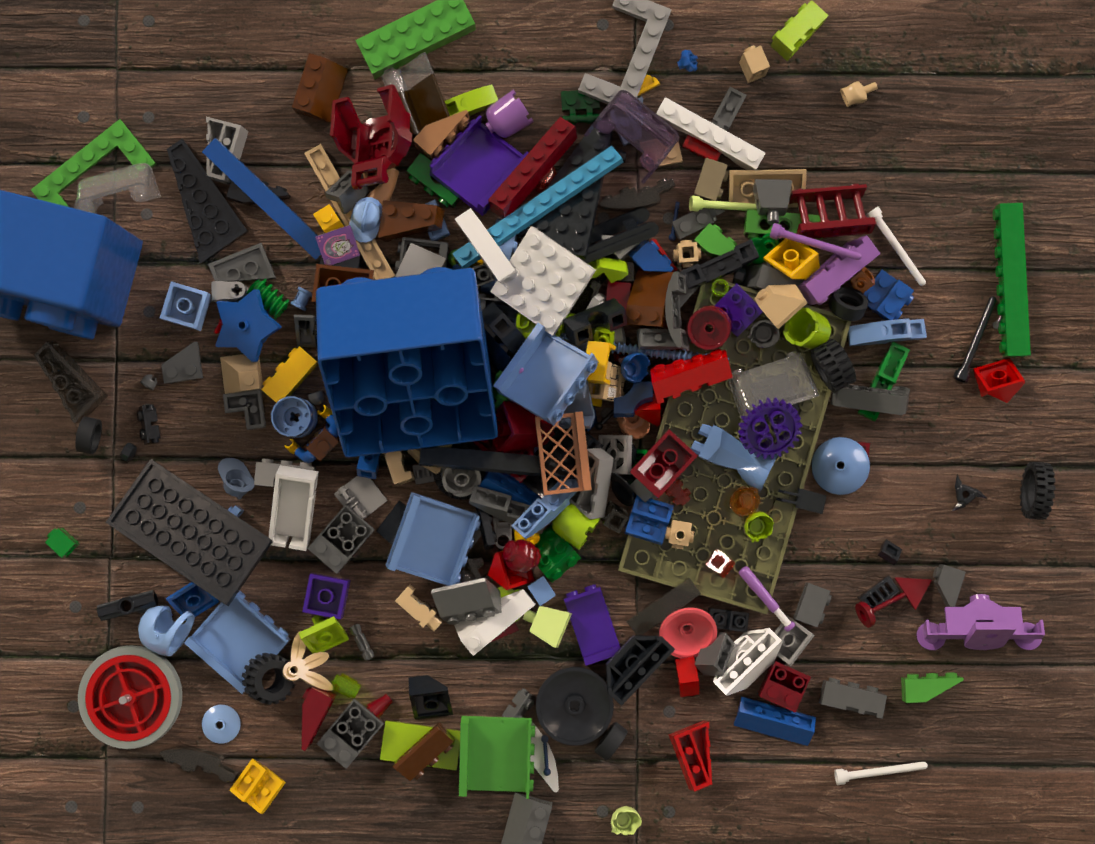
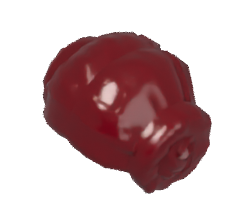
[503,540,541,574]

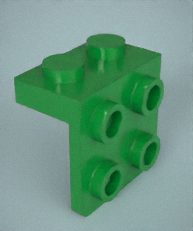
[535,525,581,583]

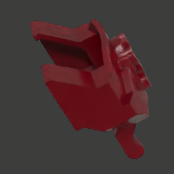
[330,84,412,190]

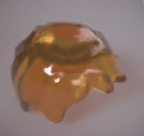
[730,486,760,516]

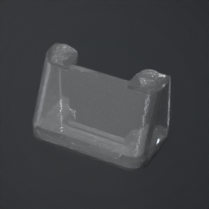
[74,163,161,214]
[728,351,819,421]

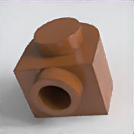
[850,267,875,294]

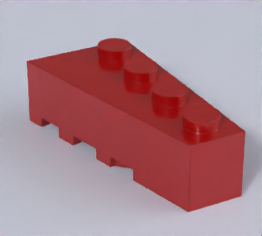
[650,349,733,404]

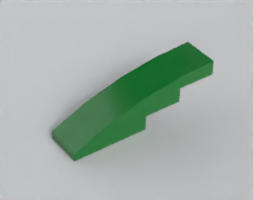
[857,342,910,422]

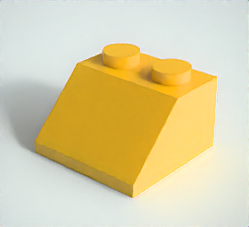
[763,238,820,279]

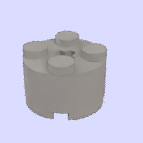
[440,468,481,497]

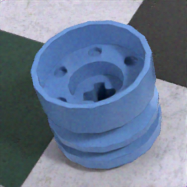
[271,396,318,438]

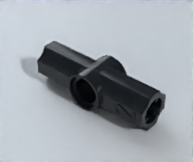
[97,590,158,621]

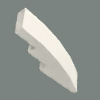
[455,208,516,283]

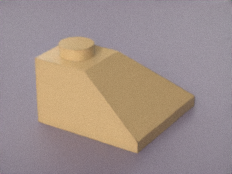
[754,284,807,329]
[220,354,263,394]

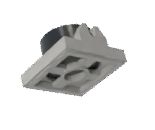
[598,435,637,474]

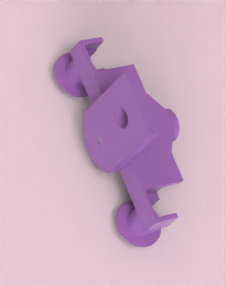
[917,594,1045,650]

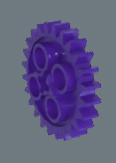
[738,397,802,460]

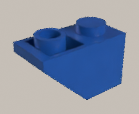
[628,240,673,272]

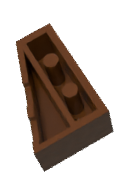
[378,200,445,242]

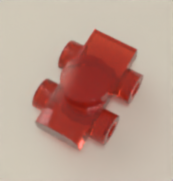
[665,479,691,506]

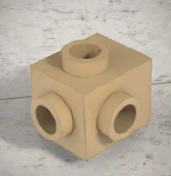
[673,240,701,268]
[665,520,694,549]

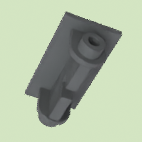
[502,688,536,718]

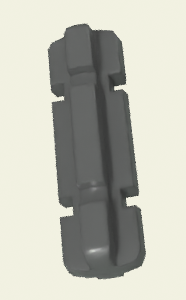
[350,624,374,661]

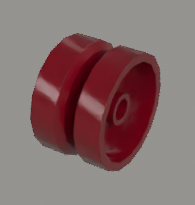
[687,305,732,350]

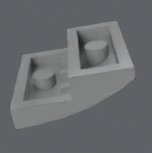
[395,243,446,277]

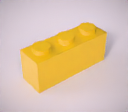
[261,346,318,403]

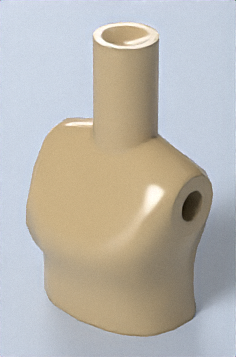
[840,81,878,107]

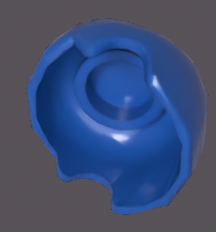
[621,353,651,383]

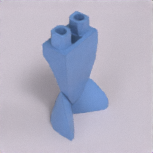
[691,424,778,492]

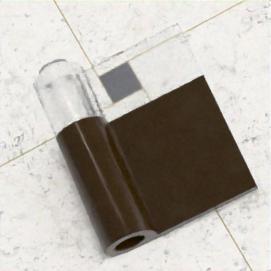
[381,52,450,140]

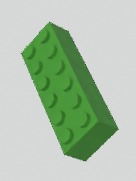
[356,0,476,80]

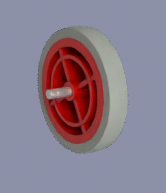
[78,645,182,749]

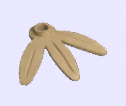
[283,631,333,691]

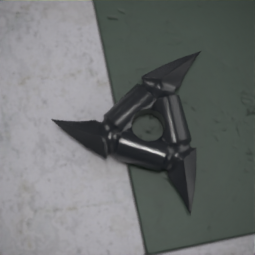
[952,474,986,511]

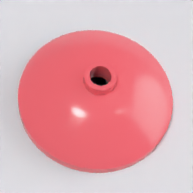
[659,608,717,658]

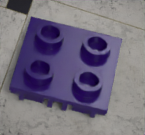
[715,283,763,337]

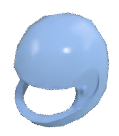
[138,606,195,656]

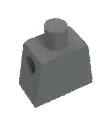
[753,179,792,225]

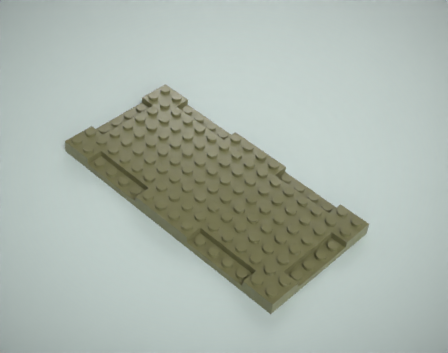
[618,279,851,614]

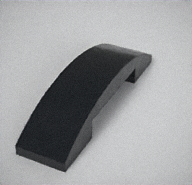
[681,239,759,289]

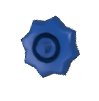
[677,50,698,72]

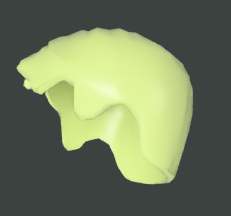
[611,806,642,836]

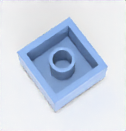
[160,282,211,331]

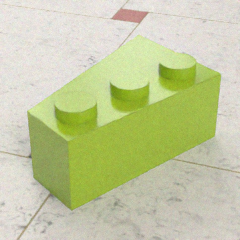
[771,0,829,61]

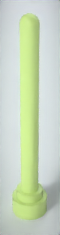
[689,196,757,211]

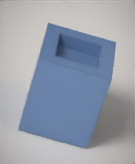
[527,575,556,606]

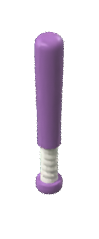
[739,566,795,632]

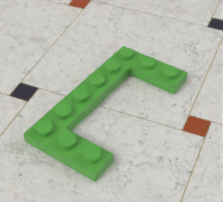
[31,119,156,207]

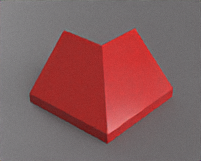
[973,358,1025,403]
[488,550,535,590]

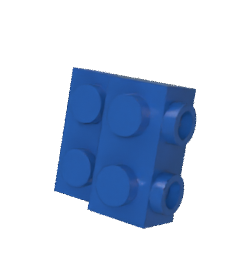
[863,269,914,321]

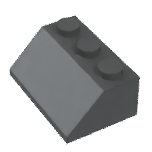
[431,578,502,625]
[501,792,552,844]

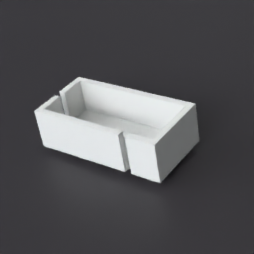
[269,465,318,551]

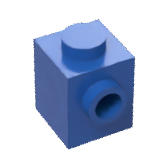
[357,453,381,479]

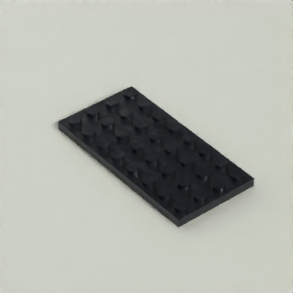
[106,459,273,606]

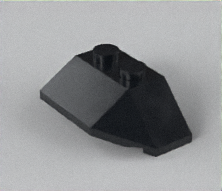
[606,635,675,706]

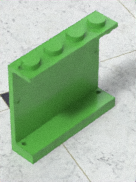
[459,716,535,799]

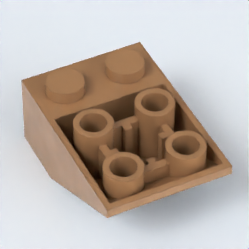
[413,110,470,161]

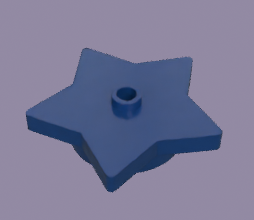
[216,289,281,362]

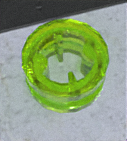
[711,279,729,297]

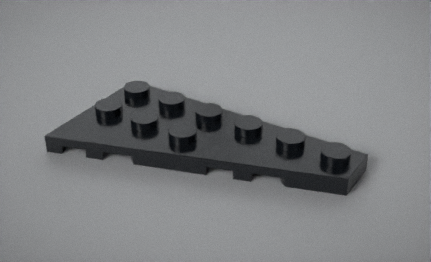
[167,138,248,264]

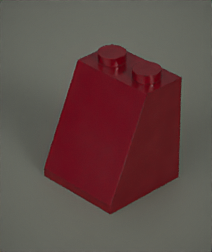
[492,401,555,453]

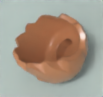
[617,414,650,439]

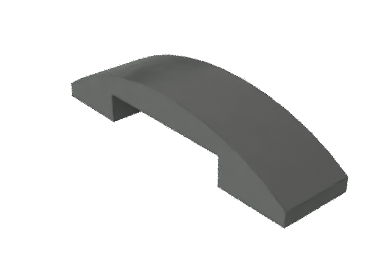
[665,271,690,351]

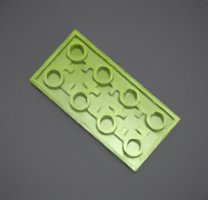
[380,720,460,770]

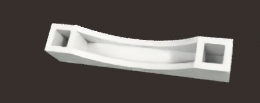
[655,97,765,170]

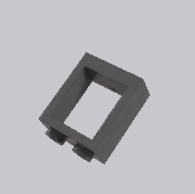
[395,237,449,272]

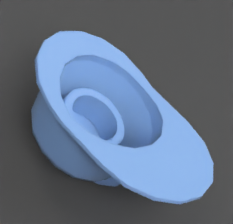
[349,197,382,243]

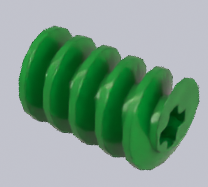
[247,279,290,320]

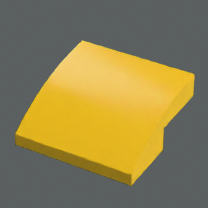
[230,759,286,814]

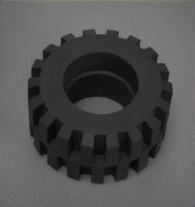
[811,339,856,393]
[242,653,295,705]

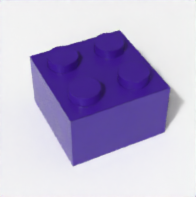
[302,573,351,619]

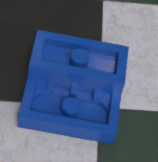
[625,495,674,545]

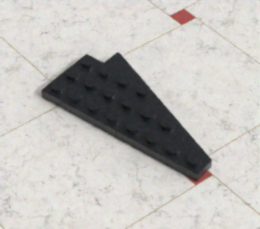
[516,122,614,259]

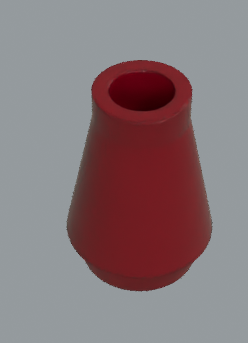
[366,694,393,718]

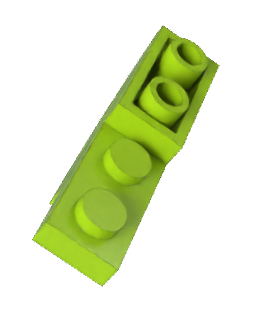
[445,84,499,116]

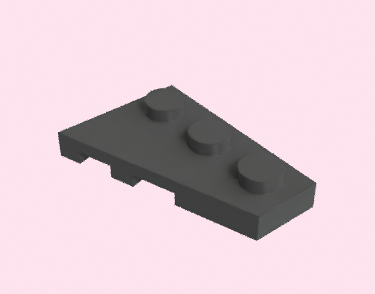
[208,243,276,282]

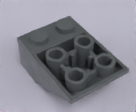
[307,504,375,574]
[317,698,384,769]

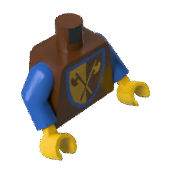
[284,405,340,463]

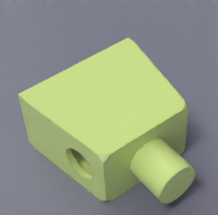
[523,606,572,648]

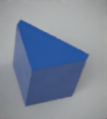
[166,582,219,621]

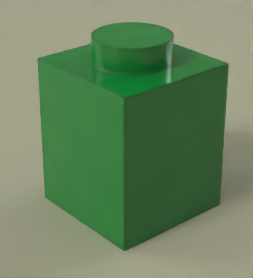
[45,528,80,558]

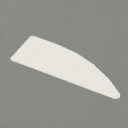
[530,722,559,792]

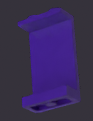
[563,584,621,666]

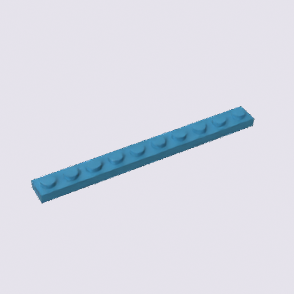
[452,146,623,268]

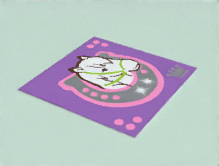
[315,225,360,265]

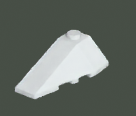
[454,589,535,656]

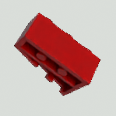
[668,720,712,792]

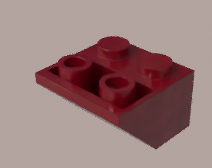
[757,661,811,713]

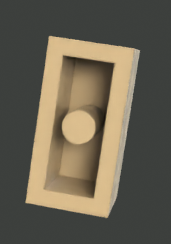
[739,46,770,83]

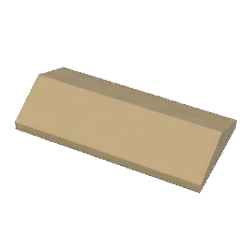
[728,169,807,208]

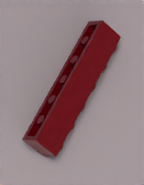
[488,117,577,219]

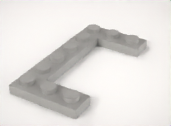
[578,0,672,113]

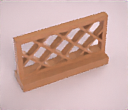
[535,411,592,495]

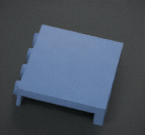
[493,323,598,426]
[385,492,481,586]
[184,591,291,694]

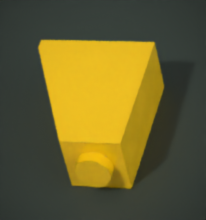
[313,204,344,233]

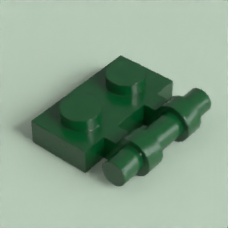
[561,90,601,125]

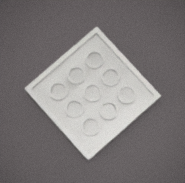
[490,226,596,336]

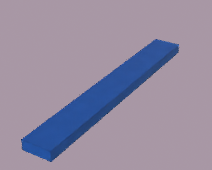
[202,137,321,260]

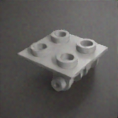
[334,476,388,519]

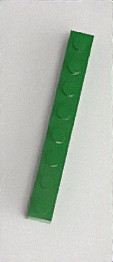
[993,203,1031,358]

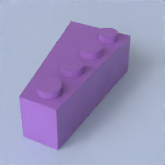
[798,235,880,305]

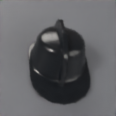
[611,473,637,506]

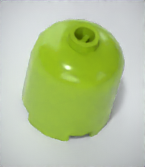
[783,307,831,349]
[552,503,600,550]

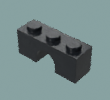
[563,298,628,346]

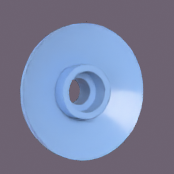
[202,705,241,744]

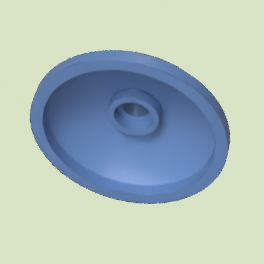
[812,437,870,495]

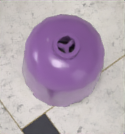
[486,89,534,138]

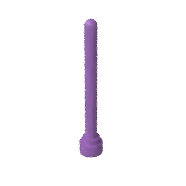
[770,223,862,260]

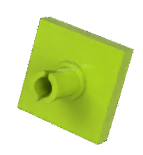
[299,615,349,654]

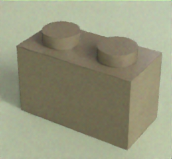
[693,158,729,201]

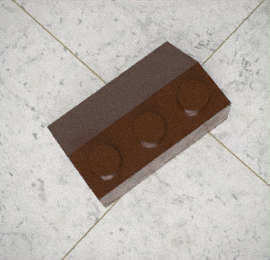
[292,53,348,123]
[311,264,374,305]
[392,722,455,781]

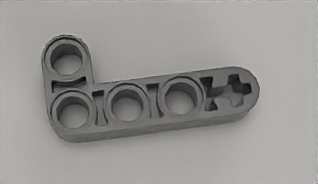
[830,385,910,415]

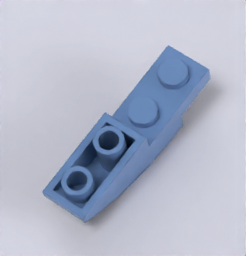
[848,318,927,346]
[511,478,578,539]

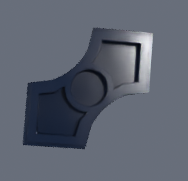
[614,382,653,418]

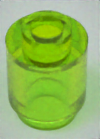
[332,673,361,698]

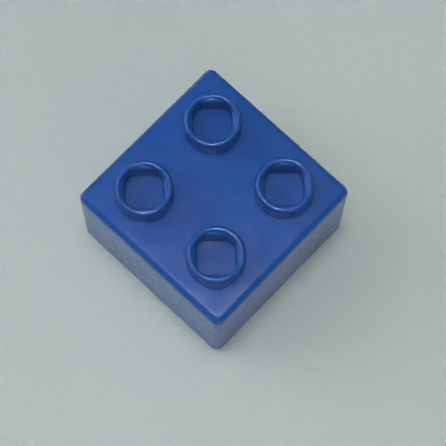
[0,190,143,340]
[316,267,498,457]

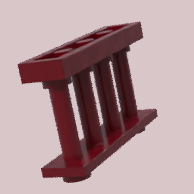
[789,184,876,239]

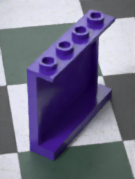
[430,115,528,216]

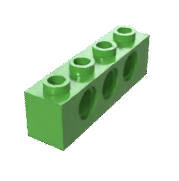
[744,209,822,241]

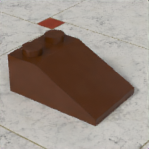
[626,270,673,329]

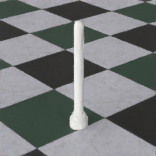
[866,206,926,286]
[834,762,928,785]

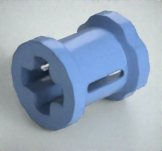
[290,287,313,311]

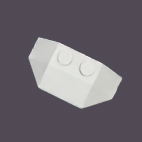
[713,628,783,696]

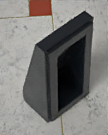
[857,575,900,608]

